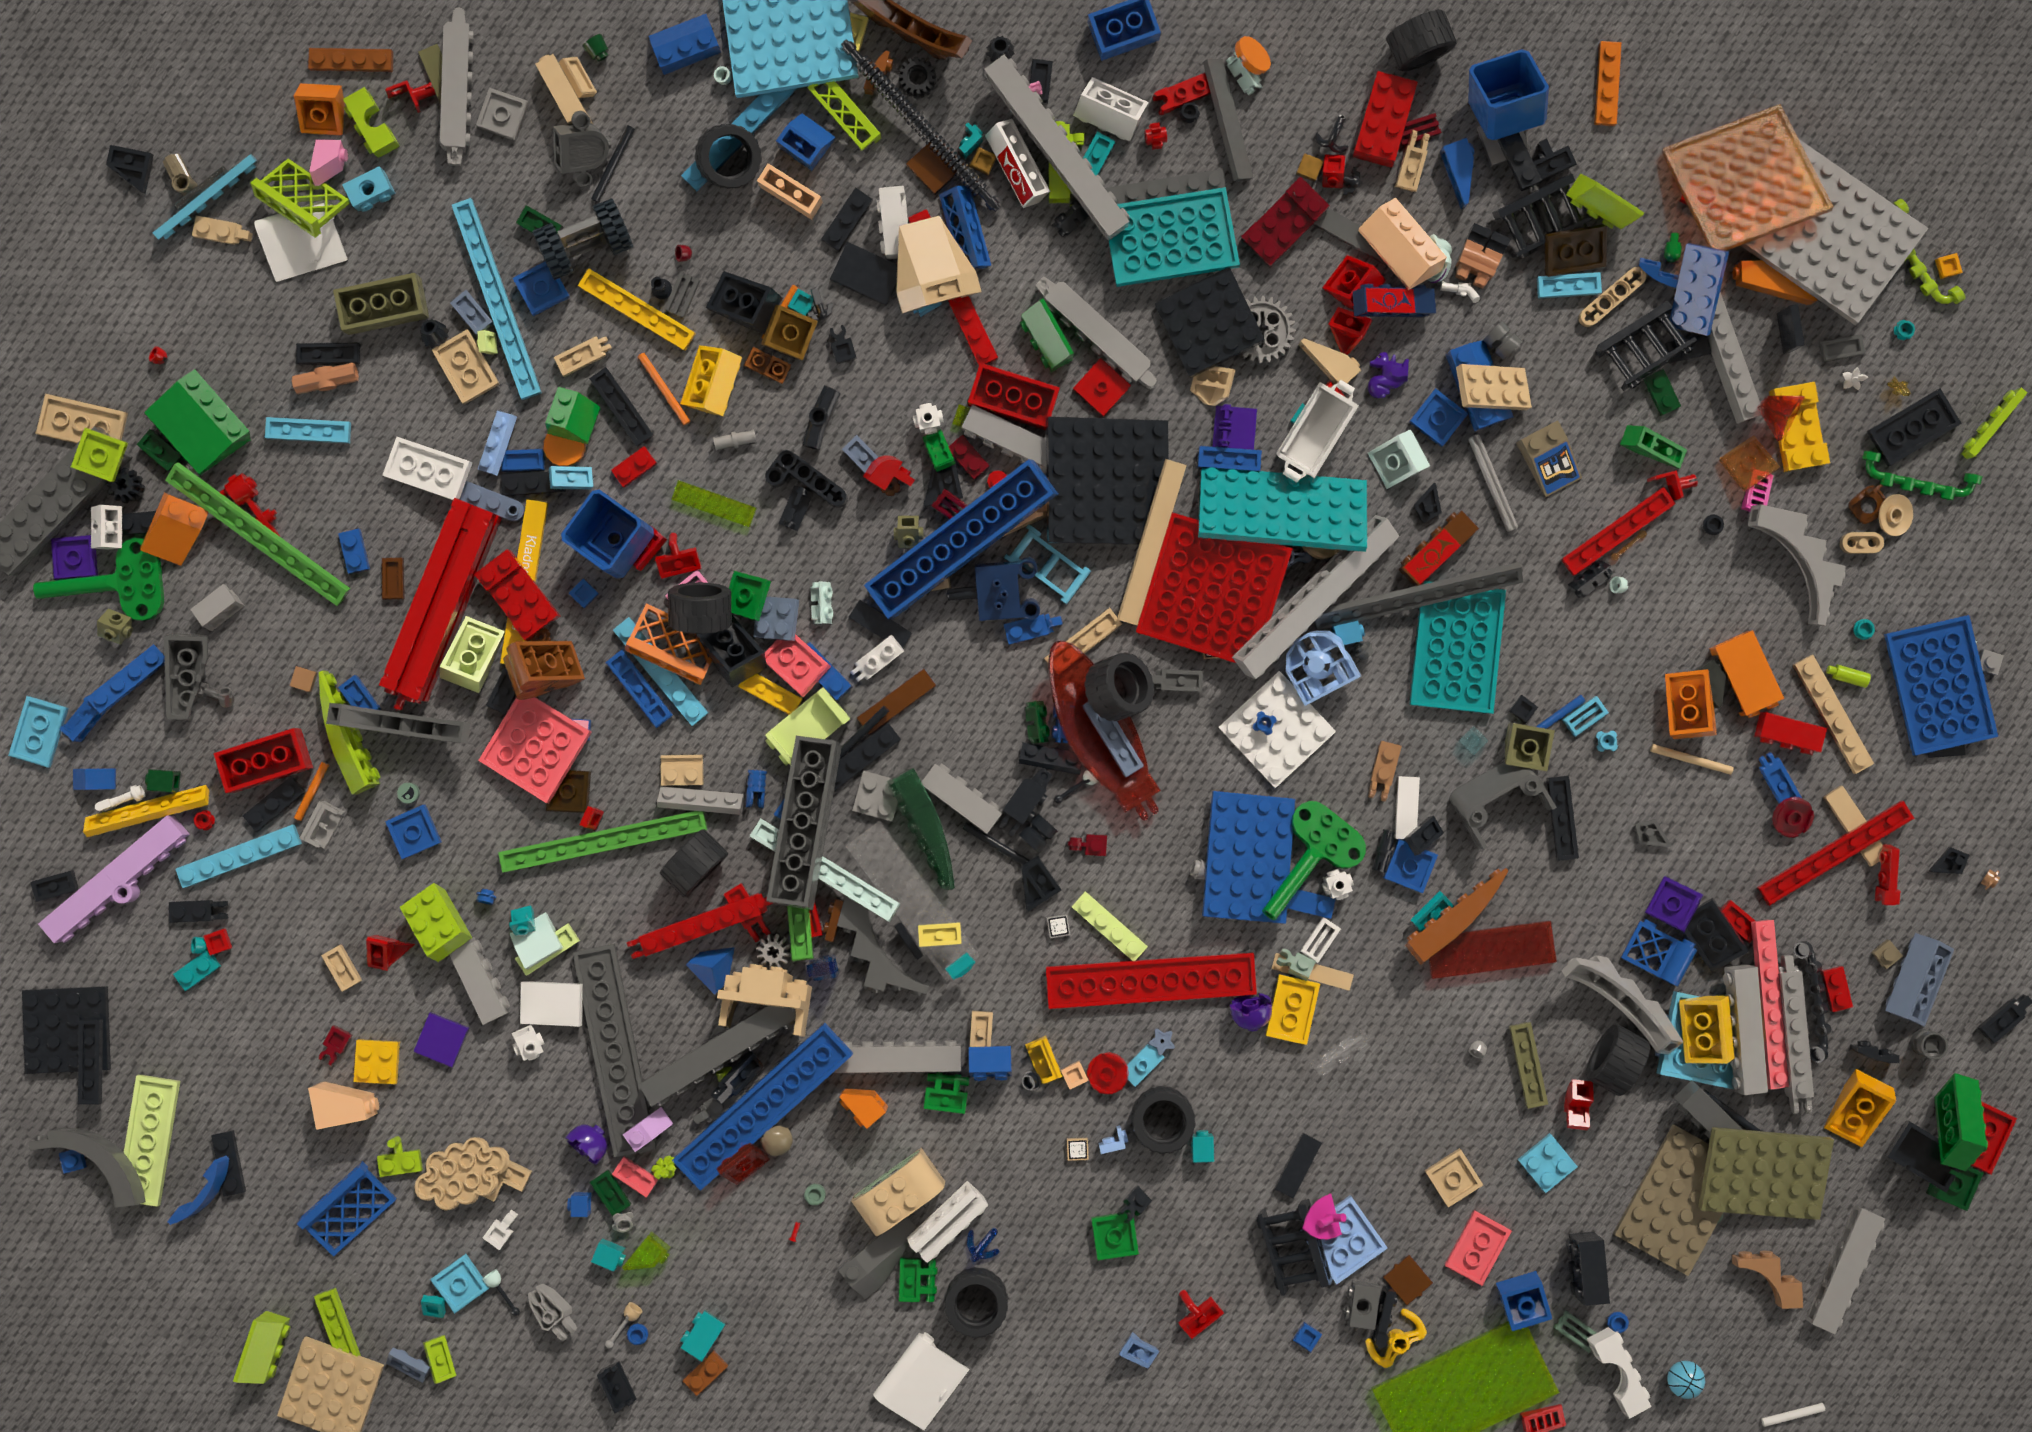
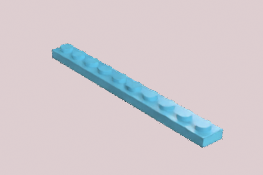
[452,198,542,400]

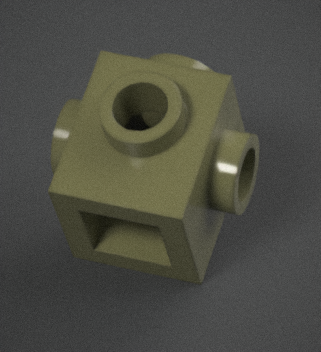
[894,515,923,549]
[97,608,133,645]

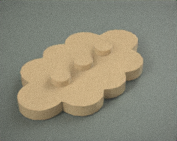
[415,1137,510,1210]

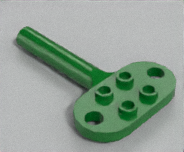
[33,538,164,621]
[1262,801,1366,921]

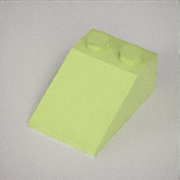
[440,616,505,693]

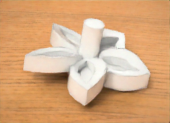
[1843,367,1868,390]

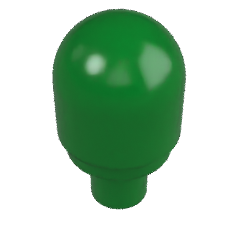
[1664,233,1682,263]

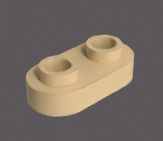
[1840,532,1884,554]

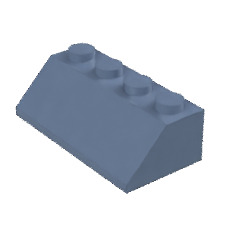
[1885,933,1954,1027]

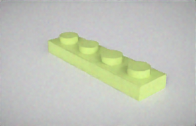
[1072,891,1148,961]

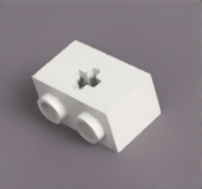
[91,505,122,550]

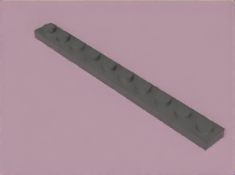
[1315,562,1523,631]

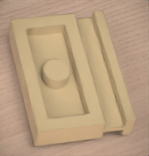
[661,755,704,786]

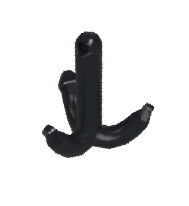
[1315,115,1348,153]

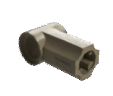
[162,153,198,197]

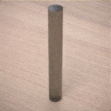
[174,166,228,211]

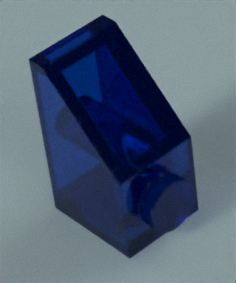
[806,954,839,981]

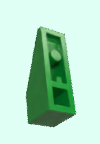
[1620,425,1687,469]

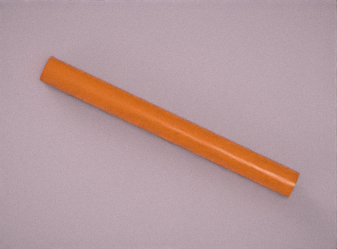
[638,353,690,425]

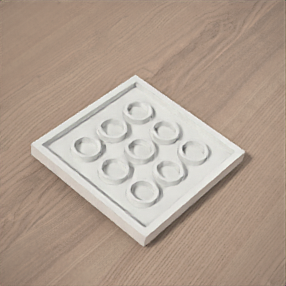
[1218,671,1336,788]

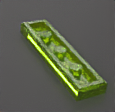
[671,480,757,528]

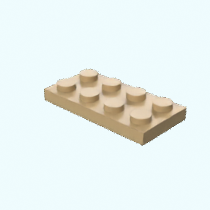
[1456,364,1532,410]

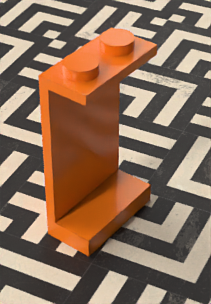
[1709,630,1784,718]

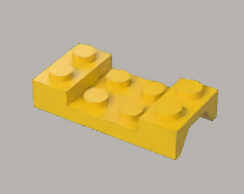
[1769,382,1830,472]

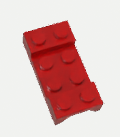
[474,549,561,641]

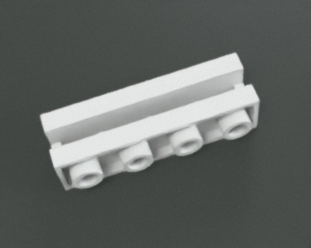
[907,1181,988,1263]

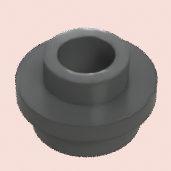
[1354,642,1374,661]

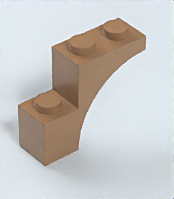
[1732,1251,1803,1309]

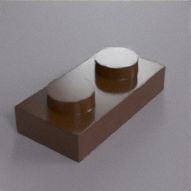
[823,898,844,942]

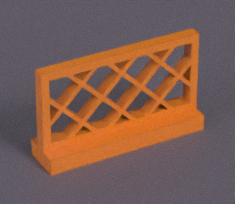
[625,604,712,685]

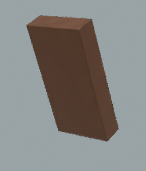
[382,558,405,600]

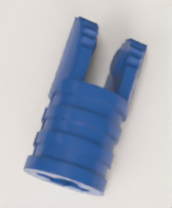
[745,770,767,808]

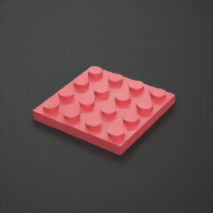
[478,697,592,804]

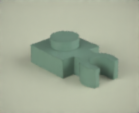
[1276,949,1316,981]

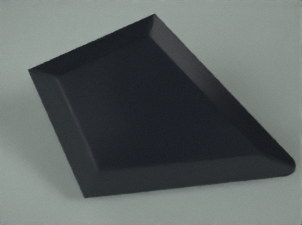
[1413,483,1442,524]
[1929,847,1970,874]

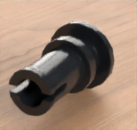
[651,277,672,299]

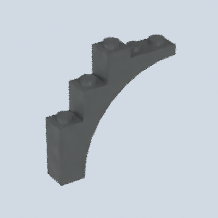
[326,703,471,744]
[837,879,930,996]

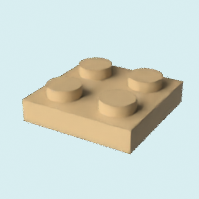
[1425,1148,1483,1207]

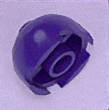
[1230,993,1272,1032]
[565,1124,607,1165]

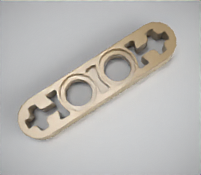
[1578,267,1646,327]

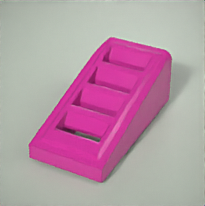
[1741,469,1774,512]

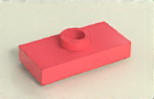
[612,1156,659,1198]

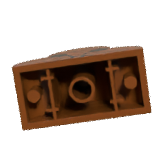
[503,641,585,700]

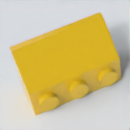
[680,345,742,416]
[1679,996,1735,1064]

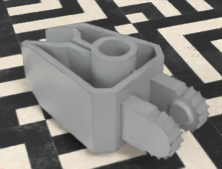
[528,1284,577,1341]

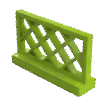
[250,159,350,238]

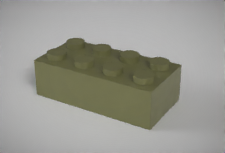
[333,273,429,335]

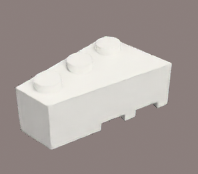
[877,186,908,259]

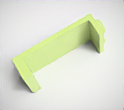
[765,687,850,766]

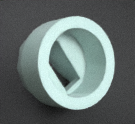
[714,66,732,85]
[1610,576,1628,593]

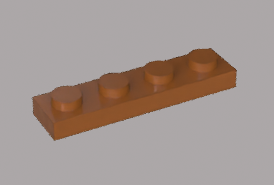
[308,48,393,72]

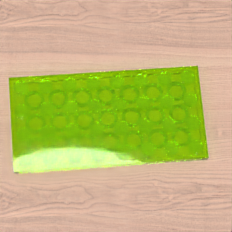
[1371,1321,1559,1432]

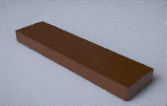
[857,669,936,734]

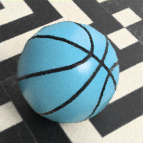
[1667,1361,1706,1399]

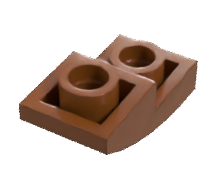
[864,51,893,95]
[744,347,791,384]

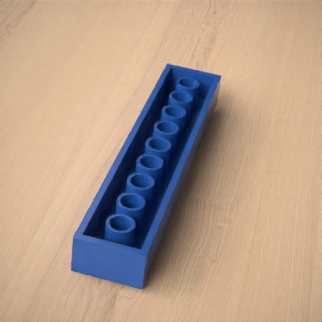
[864,459,1058,619]

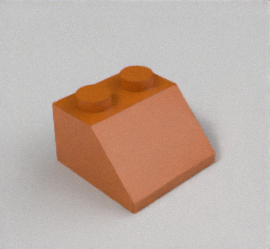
[294,83,345,135]

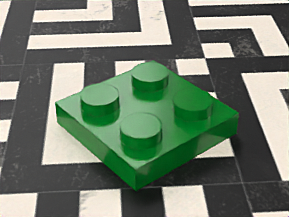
[729,571,771,621]
[1091,1212,1139,1260]

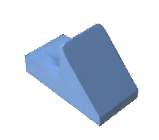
[1119,1332,1159,1368]

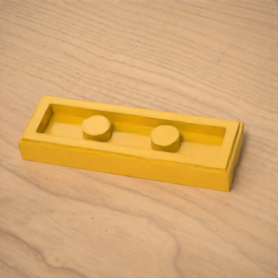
[738,674,803,715]

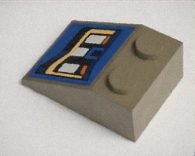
[1516,420,1582,497]

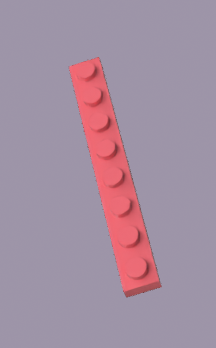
[1751,920,1789,1089]

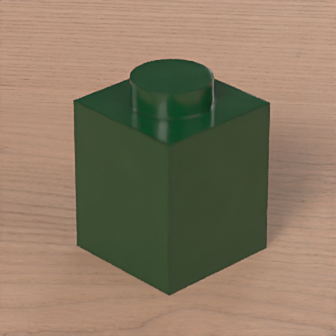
[145,769,181,792]

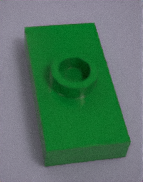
[922,429,956,472]

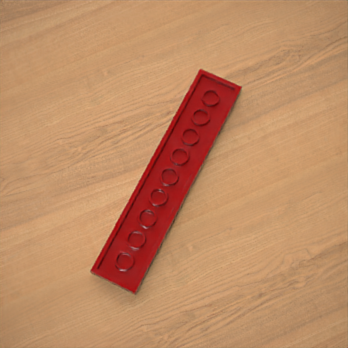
[1046,952,1257,1009]

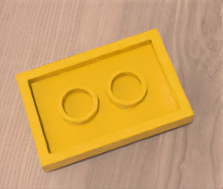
[1265,974,1320,1045]

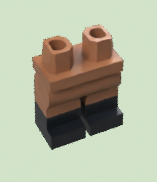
[1455,223,1511,289]

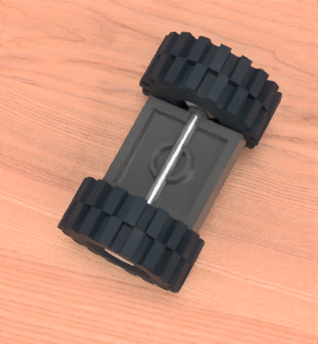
[532,198,633,280]

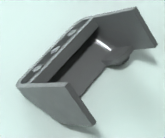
[1450,761,1557,849]

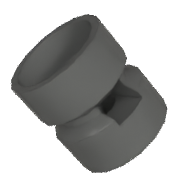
[1483,321,1523,360]
[1910,1029,1949,1060]

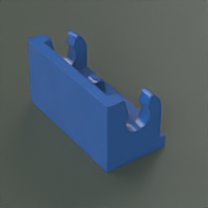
[59,695,105,742]

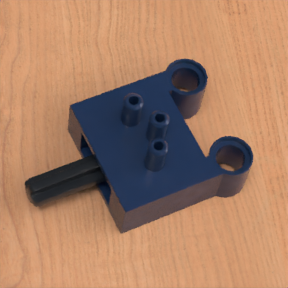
[947,557,1040,621]

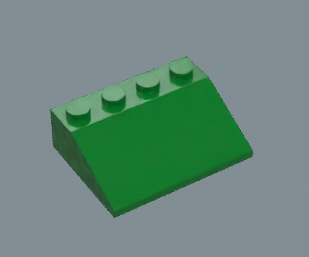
[144,369,251,476]

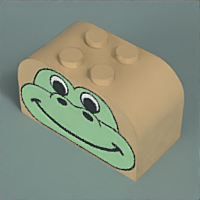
[851,1148,945,1236]

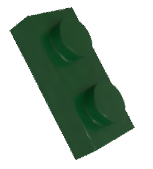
[516,205,563,236]
[1643,369,1681,416]
[136,429,183,472]
[590,1169,631,1217]

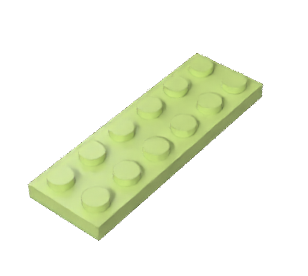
[124,1075,180,1206]

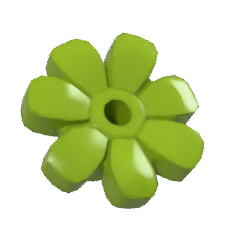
[651,1156,676,1179]

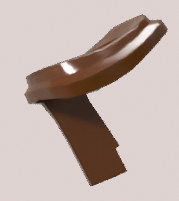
[1848,484,1886,524]

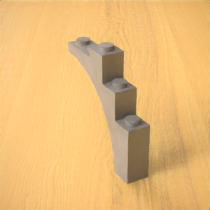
[1748,505,1846,626]
[1561,955,1683,1055]

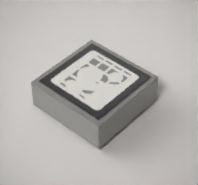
[1047,914,1070,938]

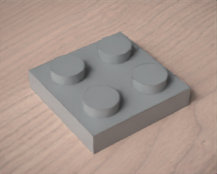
[852,771,904,822]

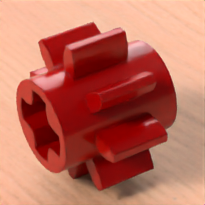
[1144,122,1167,150]

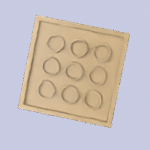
[277,1337,384,1432]

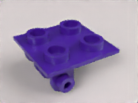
[1213,404,1257,450]

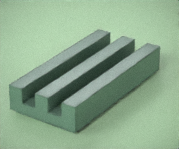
[1554,1310,1597,1353]

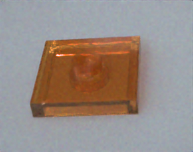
[1719,435,1780,492]

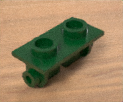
[1025,701,1050,744]

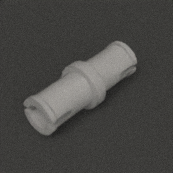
[713,429,757,450]

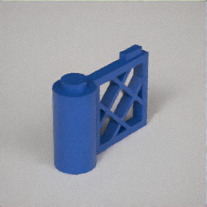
[1620,919,1697,987]

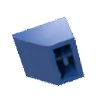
[776,113,836,171]
[969,1046,1012,1081]

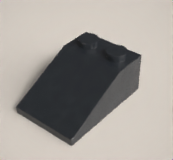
[706,271,783,335]
[696,615,767,688]

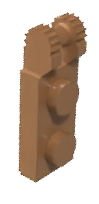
[1368,741,1402,802]

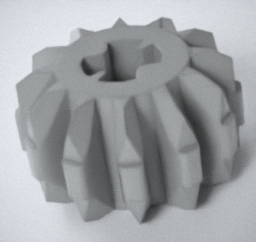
[756,934,792,969]

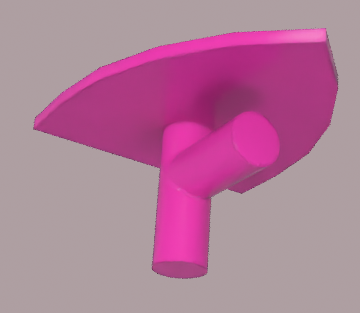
[1303,1194,1346,1240]

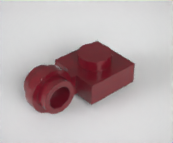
[1067,834,1107,856]

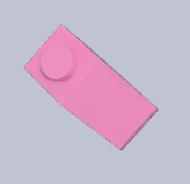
[309,140,348,186]

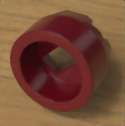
[675,245,692,262]

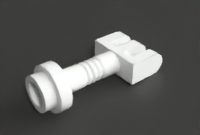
[95,785,145,811]

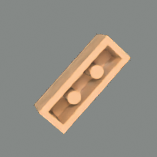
[757,164,823,220]

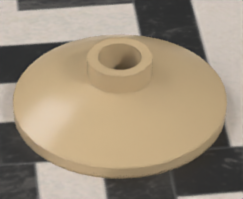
[1879,494,1913,536]

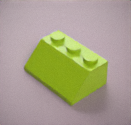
[1566,173,1644,230]
[233,1311,291,1384]

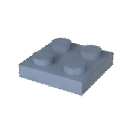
[753,597,799,641]

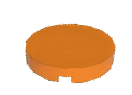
[1235,36,1271,75]
[543,433,586,467]

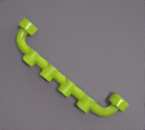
[1893,199,1965,304]

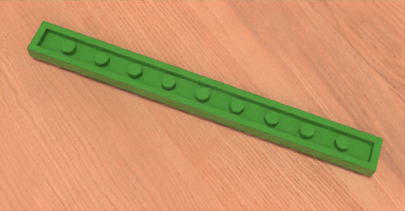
[165,462,350,606]
[498,811,708,873]

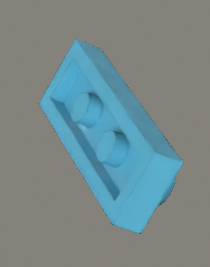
[1537,272,1602,299]

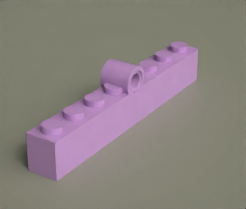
[38,815,190,943]

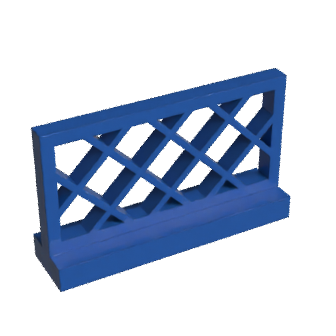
[297,1161,397,1257]

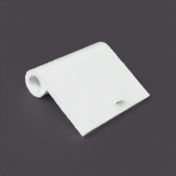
[254,200,348,282]
[873,1332,969,1430]

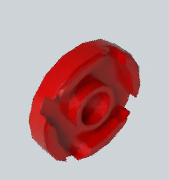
[1087,1052,1129,1095]

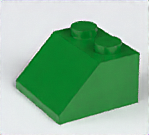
[545,387,601,445]

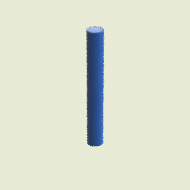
[1536,695,1585,729]

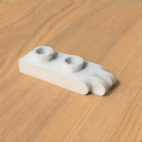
[850,635,904,682]

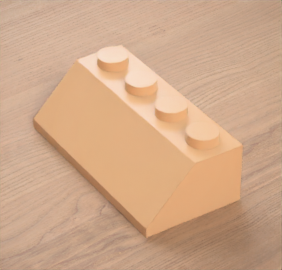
[1358,198,1447,290]

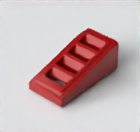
[1520,1404,1566,1432]

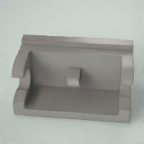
[190,584,245,631]
[299,801,345,849]

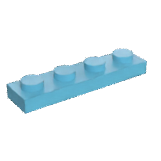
[265,417,351,444]

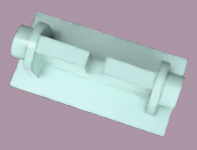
[1226,52,1262,95]
[810,581,833,624]

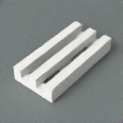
[1300,917,1341,963]

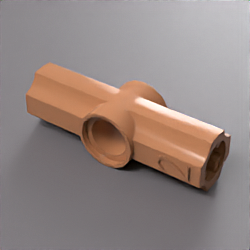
[292,363,359,394]

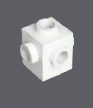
[913,403,944,435]
[1322,869,1354,900]
[512,1025,544,1061]

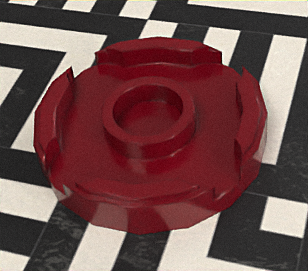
[1772,797,1814,838]

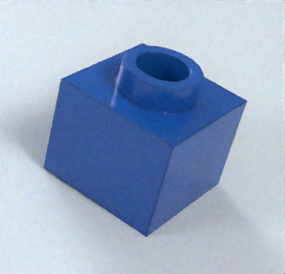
[567,1192,591,1217]

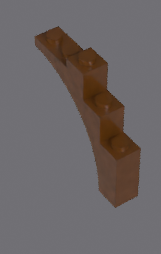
[849,0,972,60]

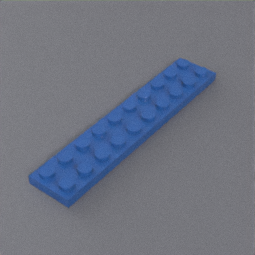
[672,1023,853,1191]

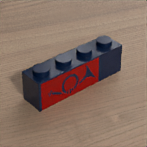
[1353,284,1436,318]

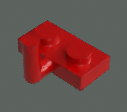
[655,533,702,579]
[1178,1290,1224,1339]

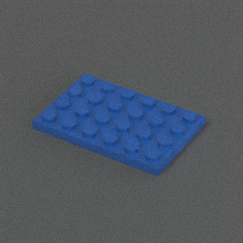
[1884,615,1998,755]
[1202,791,1295,924]

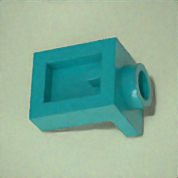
[959,122,983,159]
[509,905,536,936]

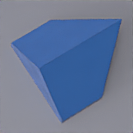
[686,947,735,995]

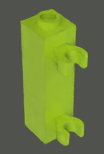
[1049,121,1084,203]

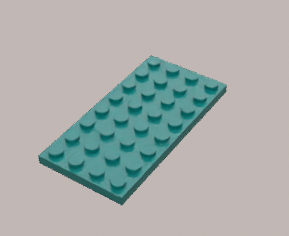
[1198,467,1367,552]

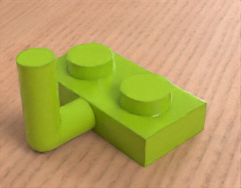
[377,1136,423,1177]

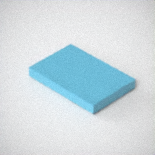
[8,696,69,768]

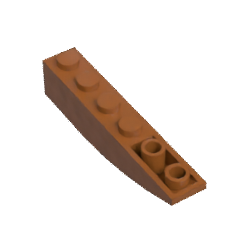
[1405,868,1508,965]

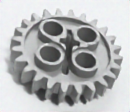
[1243,296,1296,364]

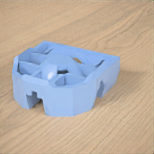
[1286,631,1361,706]

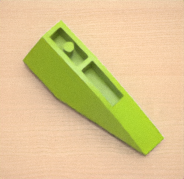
[319,670,380,795]

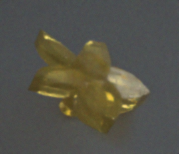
[1886,376,1911,396]

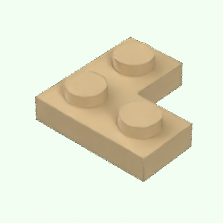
[483,1161,532,1202]

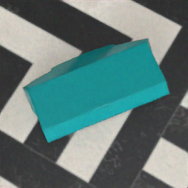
[946,952,975,980]

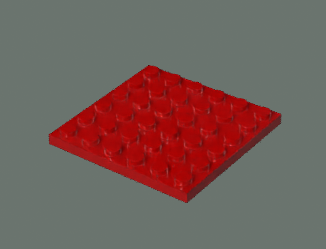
[1136,512,1293,663]

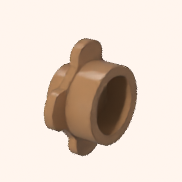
[1981,869,2000,890]

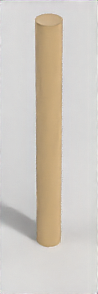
[1650,744,1733,775]

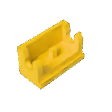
[1025,1036,1062,1084]

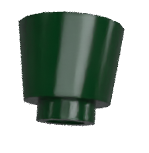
[582,34,609,62]

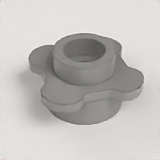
[612,1212,634,1233]

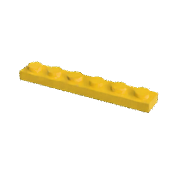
[578,268,696,351]
[83,785,209,837]

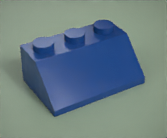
[649,14,722,75]

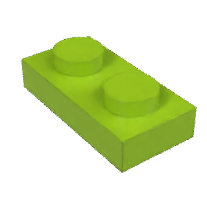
[423,1335,456,1384]

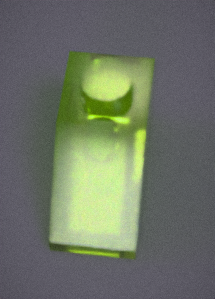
[622,1231,670,1270]

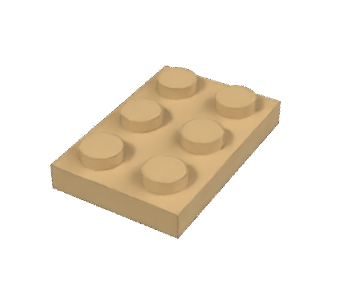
[432,329,500,405]

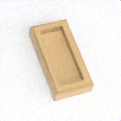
[559,57,597,98]

